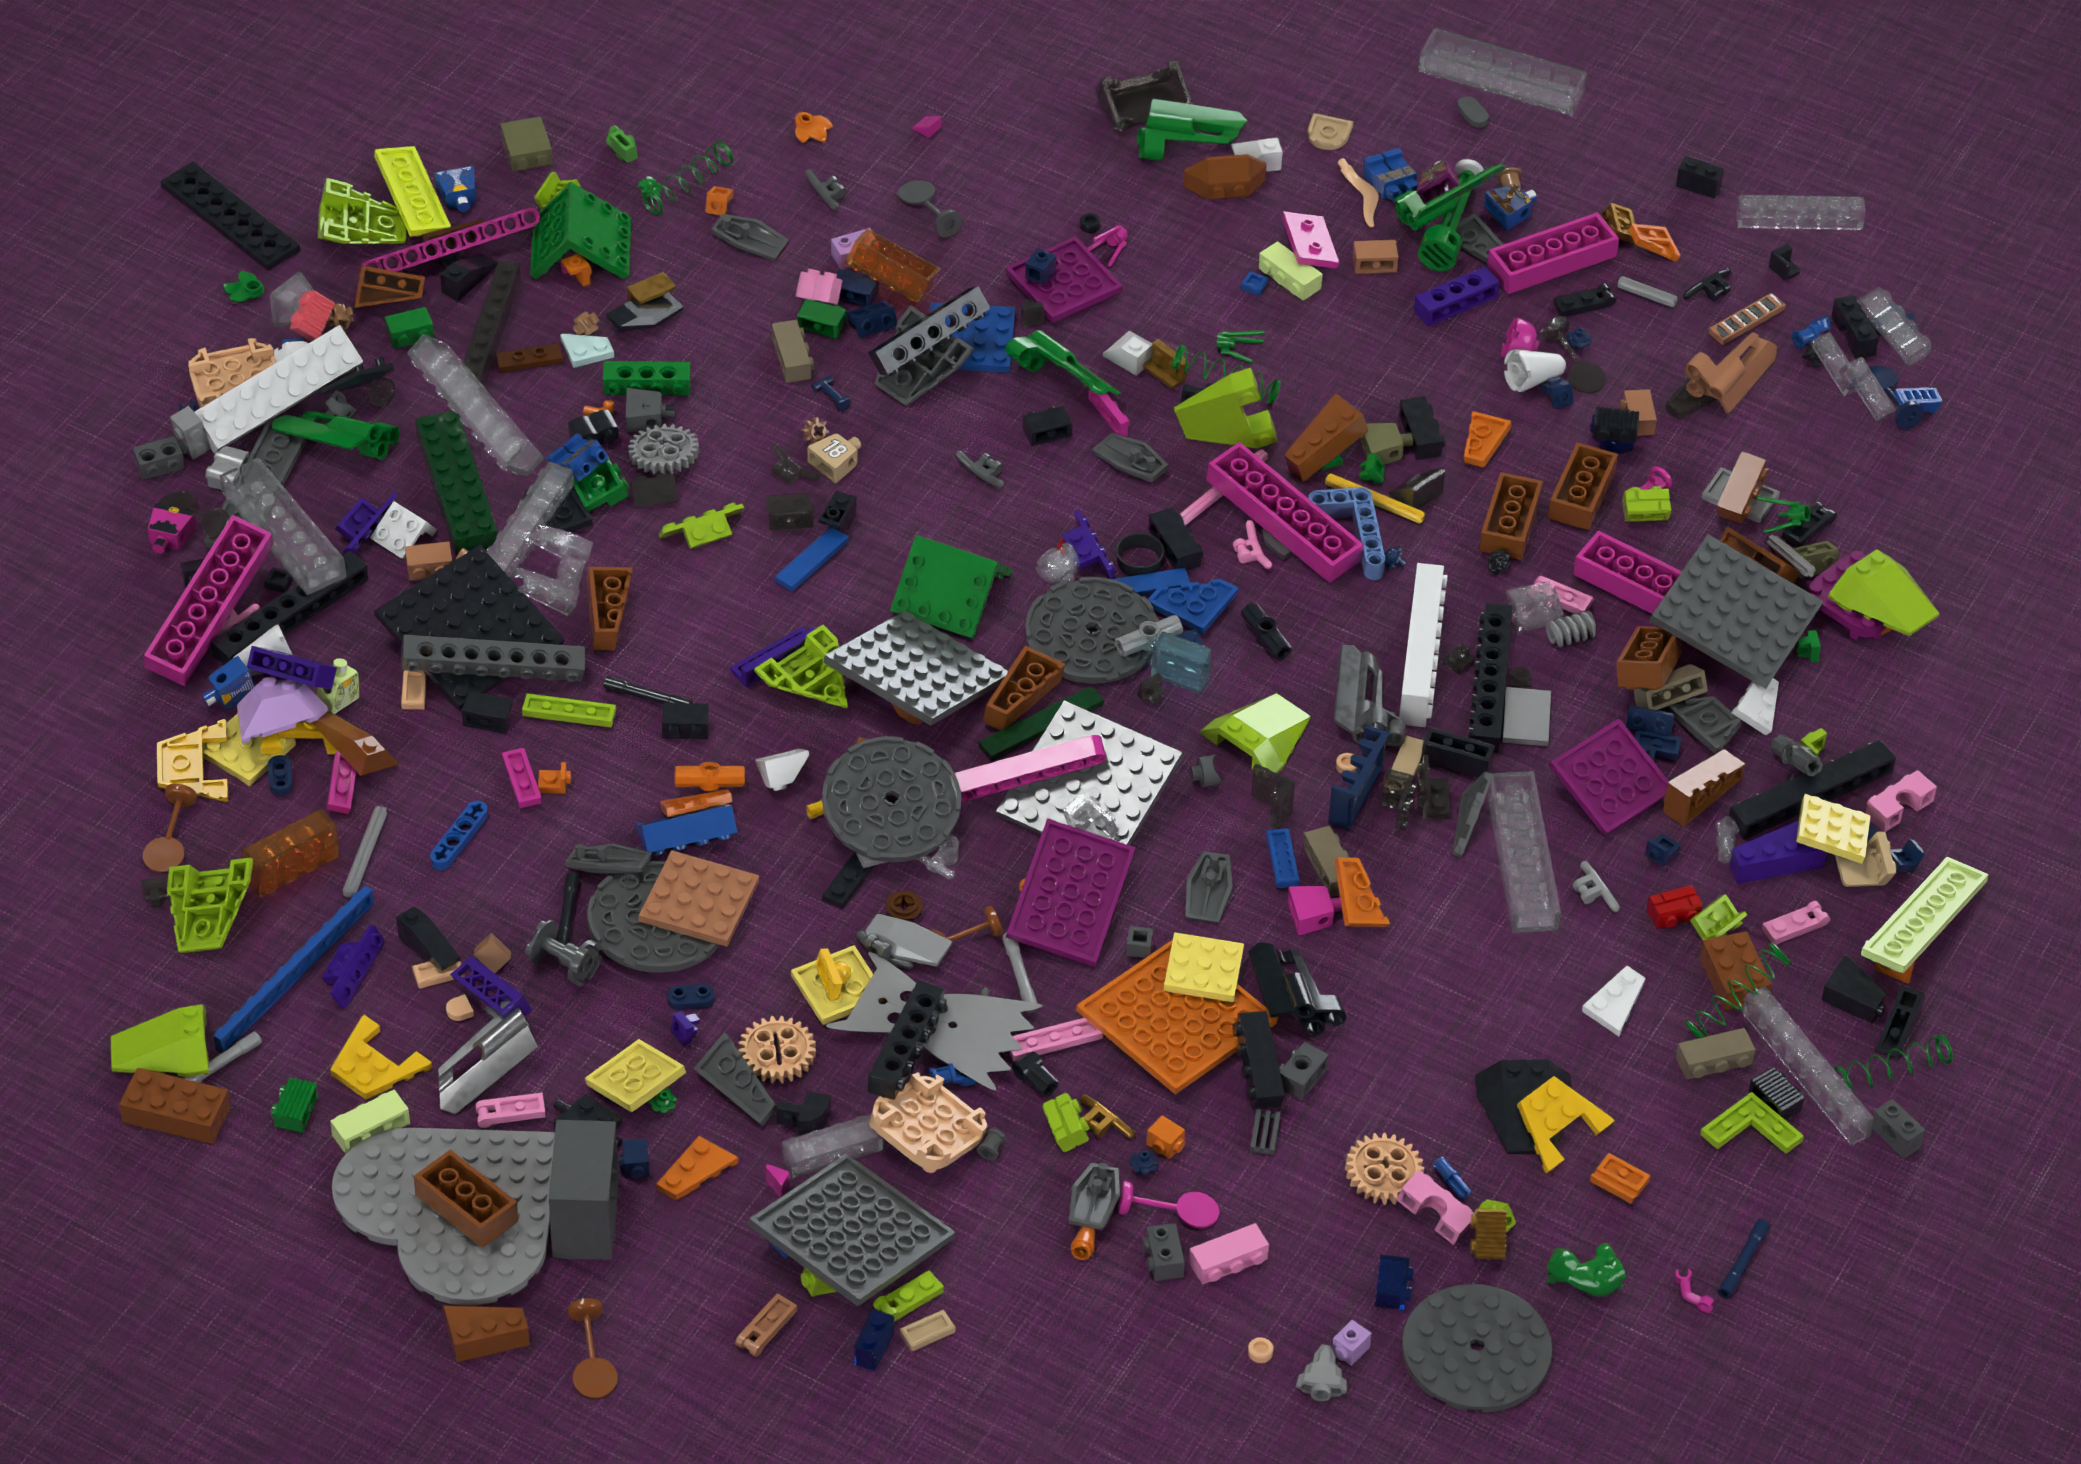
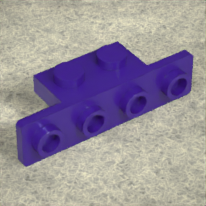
[335,492,398,556]
[1062,510,1116,579]
[322,925,385,1008]

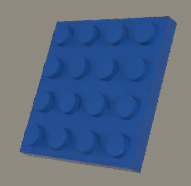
[930,302,1015,373]

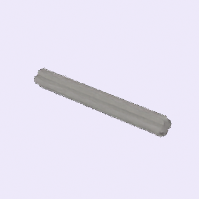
[343,806,387,898]

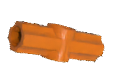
[674,762,745,791]

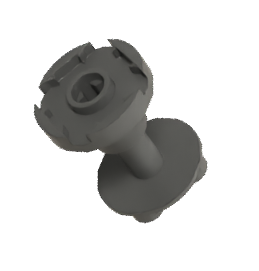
[525,920,602,987]

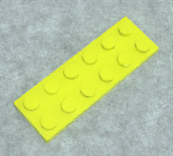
[374,146,451,237]

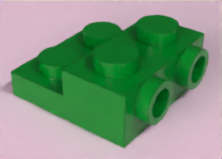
[570,458,630,512]

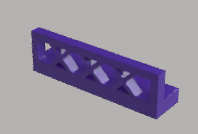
[730,627,815,688]
[450,956,532,1018]

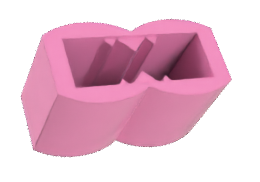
[796,269,843,305]

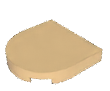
[1308,113,1353,150]

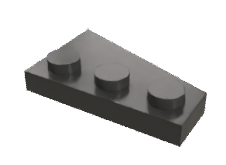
[1456,213,1504,263]

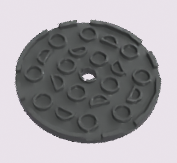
[1025,577,1159,684]
[822,736,961,862]
[587,861,720,973]
[1402,1284,1552,1413]

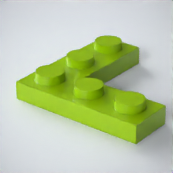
[1700,1092,1804,1154]

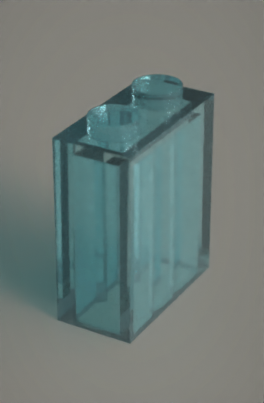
[1149,631,1212,694]

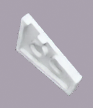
[1582,966,1645,1037]

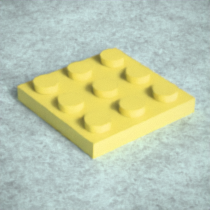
[203,713,296,786]
[1796,794,1870,864]
[1163,932,1244,1002]
[791,945,886,1026]
[585,1039,686,1112]

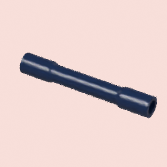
[1718,1219,1771,1299]

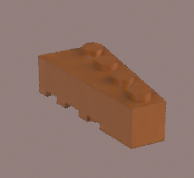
[1284,393,1368,482]
[586,567,633,650]
[983,646,1065,731]
[1663,749,1745,827]

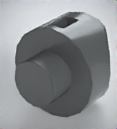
[325,390,357,418]
[1190,755,1221,788]

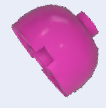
[1501,317,1539,358]

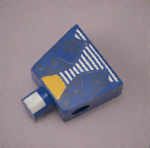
[434,166,476,212]
[202,656,255,709]

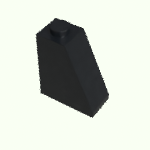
[1822,955,1887,1024]

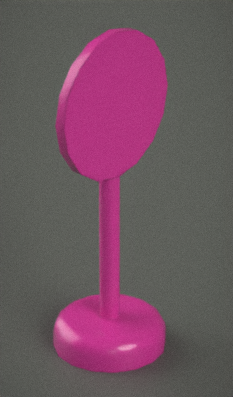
[1117,1181,1219,1228]

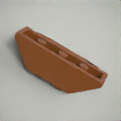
[1183,154,1267,199]

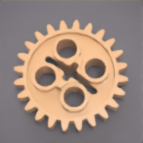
[738,1016,816,1084]
[1345,1133,1424,1205]

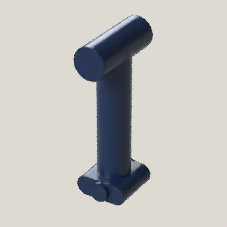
[811,375,851,412]

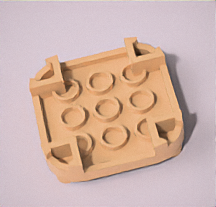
[189,338,275,408]
[869,1072,987,1173]

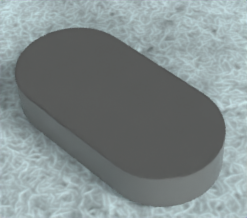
[1457,96,1489,128]

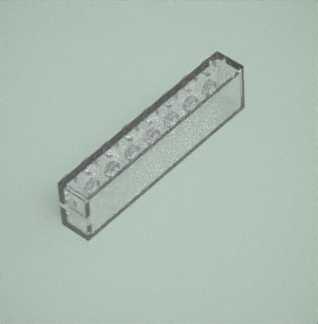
[220,458,347,595]

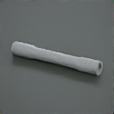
[1002,933,1038,1013]
[182,1031,262,1083]

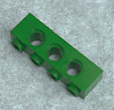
[603,361,691,395]

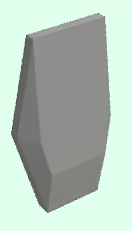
[865,914,952,966]

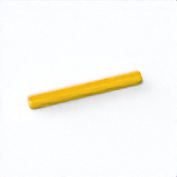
[1325,473,1425,524]

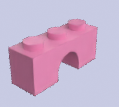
[1866,770,1937,832]
[1396,1170,1475,1245]

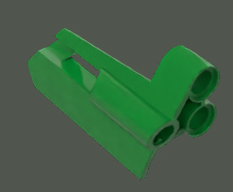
[1137,99,1247,161]
[1394,164,1506,231]
[1005,330,1122,395]
[272,411,400,460]

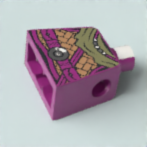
[1416,159,1460,203]

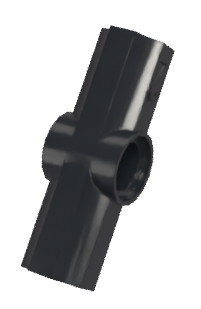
[1241,602,1292,661]

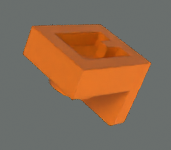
[705,186,734,215]
[538,762,571,794]

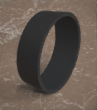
[1116,533,1164,576]

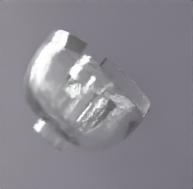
[1034,543,1080,585]

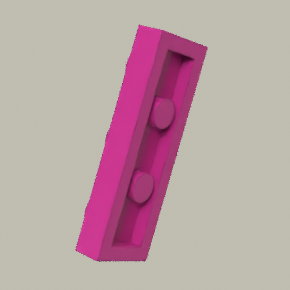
[1088,389,1130,437]
[502,748,542,808]
[326,752,356,814]

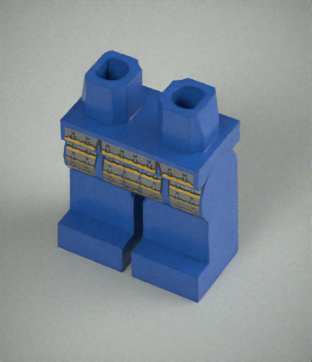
[1363,148,1418,202]
[546,433,608,481]

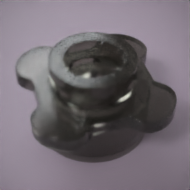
[1509,666,1532,687]

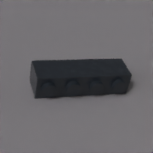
[1233,1011,1285,1109]

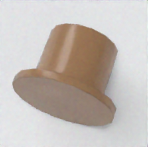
[1496,167,1522,189]

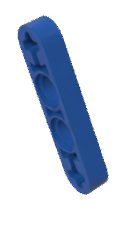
[430,801,488,870]

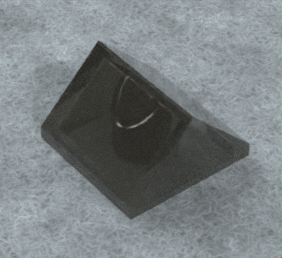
[1388,468,1445,509]

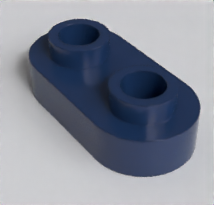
[268,755,293,796]
[667,984,715,1010]

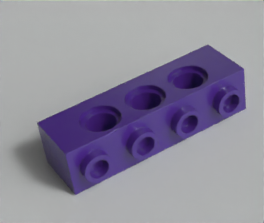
[1414,267,1499,326]
[247,646,337,689]

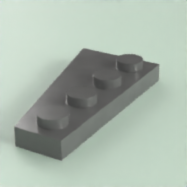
[694,1032,777,1126]

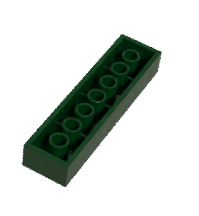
[415,410,499,557]

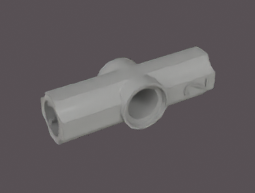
[1115,615,1183,657]

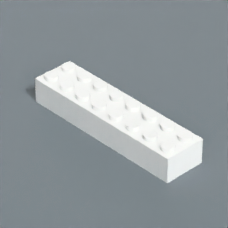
[195,325,363,454]
[1399,563,1447,727]

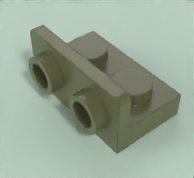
[1793,541,1839,578]

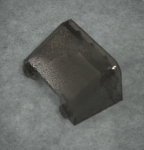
[1095,60,1193,131]

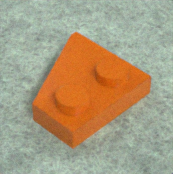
[1628,224,1681,261]

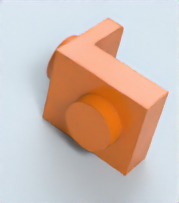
[562,254,592,287]

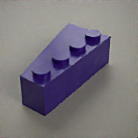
[1729,821,1827,884]

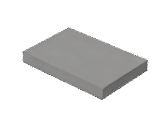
[1701,467,1780,523]
[1502,687,1551,747]

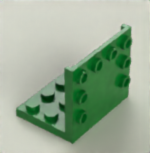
[530,182,631,280]
[890,535,1013,639]

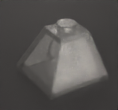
[270,272,314,327]

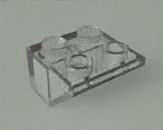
[1506,581,1564,633]

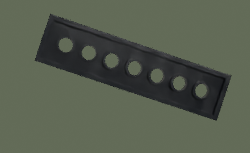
[160,162,300,271]

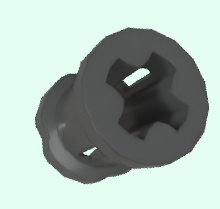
[977,1128,1006,1161]

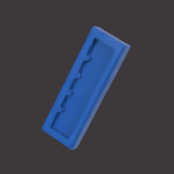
[1265,828,1300,888]

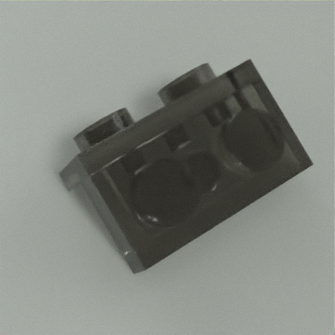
[630,473,679,508]

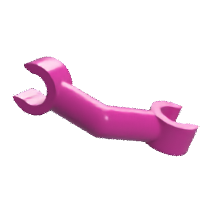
[1675,1268,1714,1314]

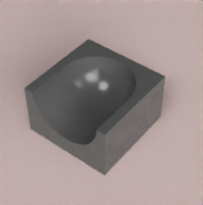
[548,1120,619,1260]

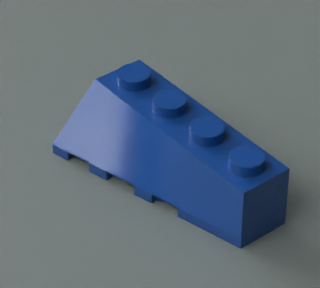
[634,804,737,856]

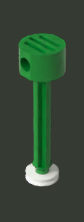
[1418,159,1484,271]

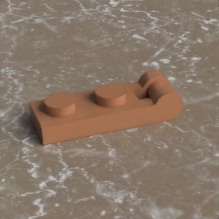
[735,1293,797,1357]

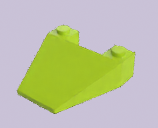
[1174,368,1278,448]

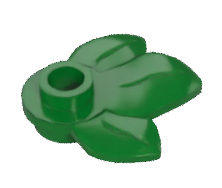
[223,271,265,302]

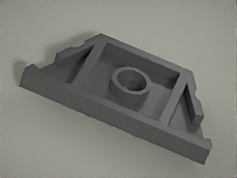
[1664,696,1741,754]

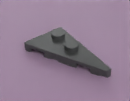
[1452,771,1493,858]

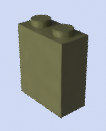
[500,116,553,171]

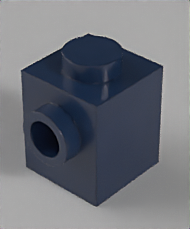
[1025,248,1056,286]
[618,1139,649,1179]

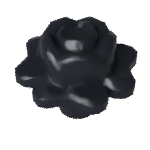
[1801,345,1828,367]
[1487,549,1511,576]

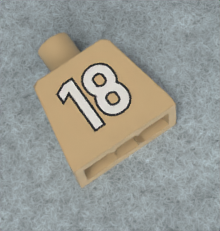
[807,434,861,484]

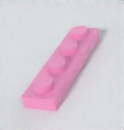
[1009,1018,1103,1062]

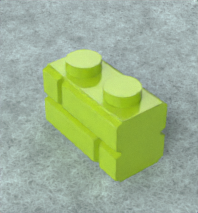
[1622,486,1671,522]
[1042,1093,1090,1152]

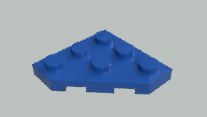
[1148,579,1239,634]

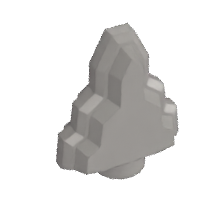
[1296,1345,1347,1401]

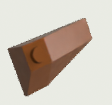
[1720,527,1800,584]
[311,711,398,776]

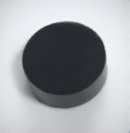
[1080,213,1101,233]

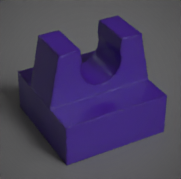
[670,1011,700,1046]

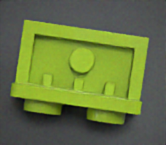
[534,172,580,210]
[1690,894,1747,940]

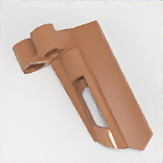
[1684,332,1777,414]

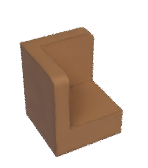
[474,933,511,973]

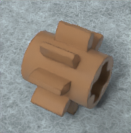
[328,304,354,330]
[572,311,600,336]
[800,417,829,444]

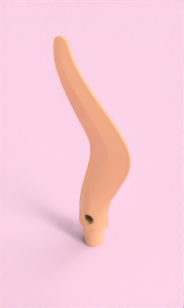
[1338,158,1379,228]

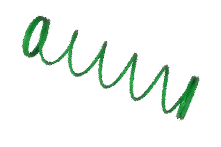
[643,141,733,215]
[1172,344,1281,405]
[1685,942,1791,1039]
[1833,1034,1953,1096]

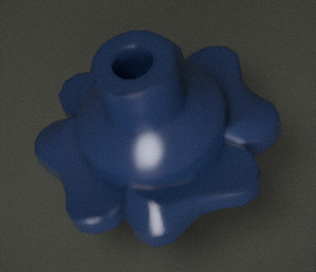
[1566,327,1592,349]
[1384,546,1406,570]
[1129,1150,1159,1175]

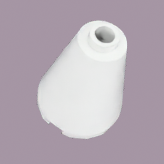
[1504,349,1566,392]
[233,625,292,676]

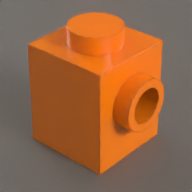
[1146,1115,1186,1159]

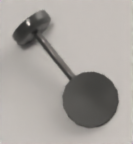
[898,180,962,238]

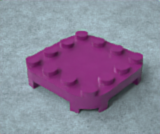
[1808,551,1887,640]

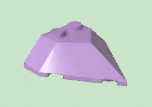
[237,677,328,744]

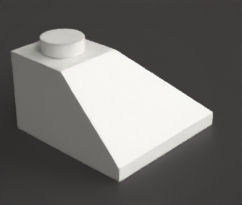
[1232,138,1282,172]
[1103,331,1152,376]
[755,749,809,791]

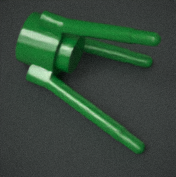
[1217,330,1265,364]
[1756,496,1811,534]

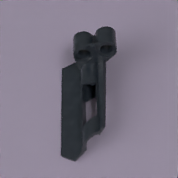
[1248,942,1347,1037]

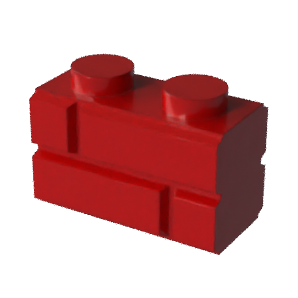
[1646,885,1703,929]

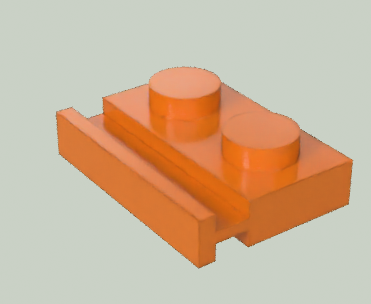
[1590,1153,1651,1204]

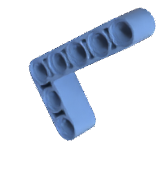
[1308,487,1385,580]

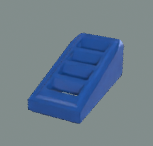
[1893,387,1942,413]

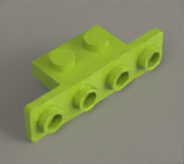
[658,503,744,549]

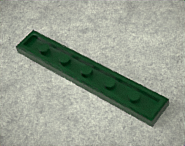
[979,686,1104,761]

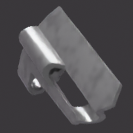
[438,1000,538,1115]

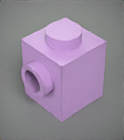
[1332,1320,1372,1366]

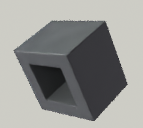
[1126,926,1153,958]

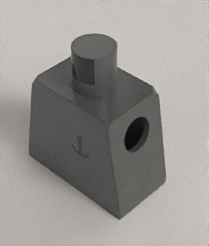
[626,388,675,433]

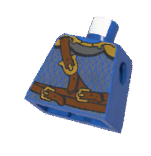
[1484,184,1537,231]

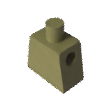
[1360,423,1413,464]

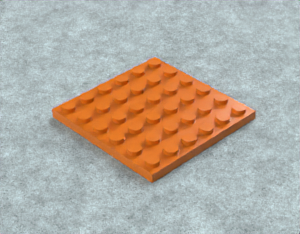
[1076,940,1278,1095]

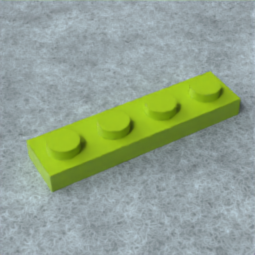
[522,693,616,728]

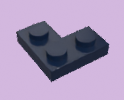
[1635,730,1682,762]

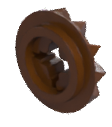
[885,890,923,921]

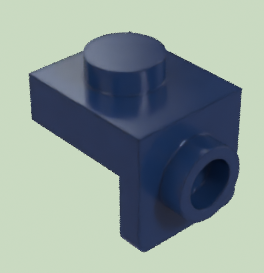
[1541,377,1574,409]
[1645,834,1681,866]
[1890,839,1925,872]

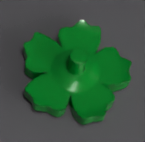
[638,177,662,200]

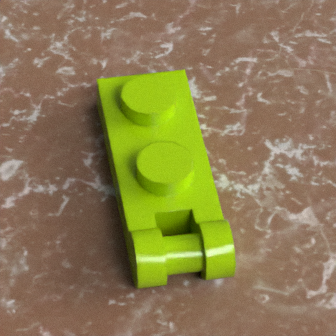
[873,1270,944,1323]

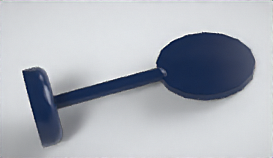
[1859,366,1924,429]

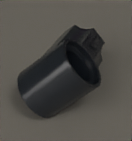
[1012,1051,1059,1097]

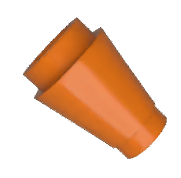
[1070,1226,1095,1260]

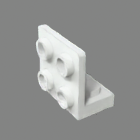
[370,501,437,559]

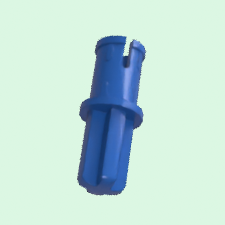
[1433,1157,1471,1200]

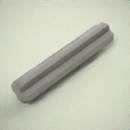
[1617,276,1678,307]

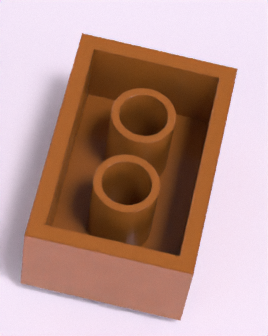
[1700,931,1772,1011]

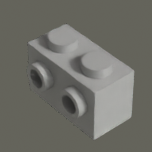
[170,406,211,460]

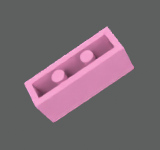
[1189,1223,1269,1285]

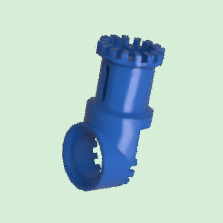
[1791,316,1832,349]
[929,1063,976,1086]

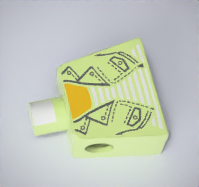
[316,658,359,714]

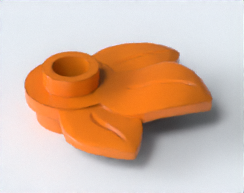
[794,112,833,143]

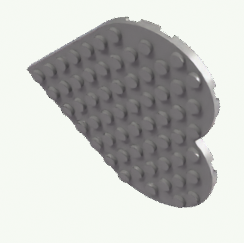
[332,1128,555,1306]

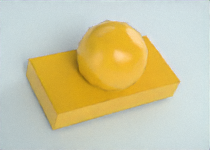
[815,948,851,1000]

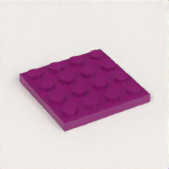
[1005,236,1123,323]
[1548,719,1669,837]

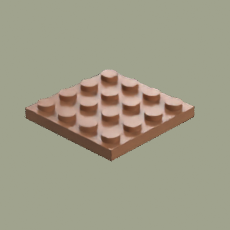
[639,850,759,947]

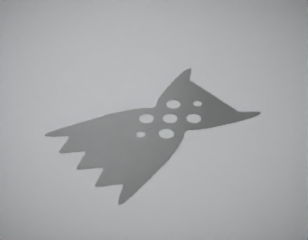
[826,952,1043,1091]

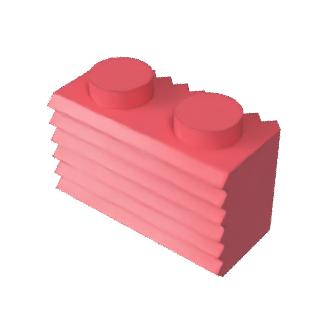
[289,290,335,341]

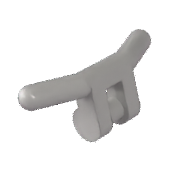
[1572,861,1620,912]

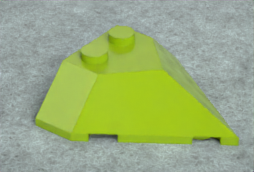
[754,625,848,708]

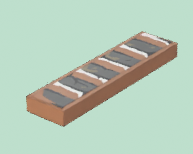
[1708,293,1786,345]

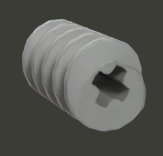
[1546,610,1596,647]

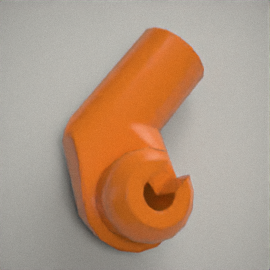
[583,400,615,416]

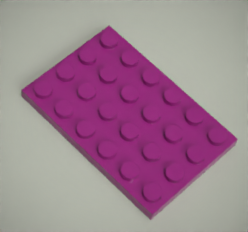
[1006,818,1136,967]

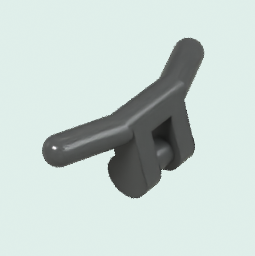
[805,169,847,210]
[955,451,1004,488]
[856,930,913,970]

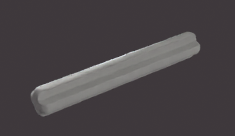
[1767,535,1816,578]

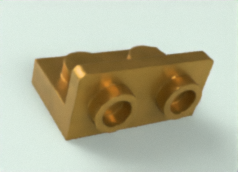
[1601,203,1635,244]
[1143,339,1188,389]

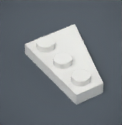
[1731,678,1779,735]

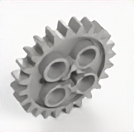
[628,424,699,475]

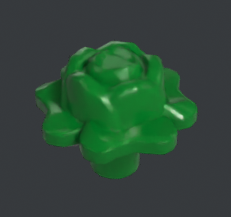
[647,1088,677,1114]

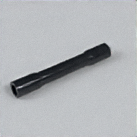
[604,675,693,704]
[556,872,580,945]

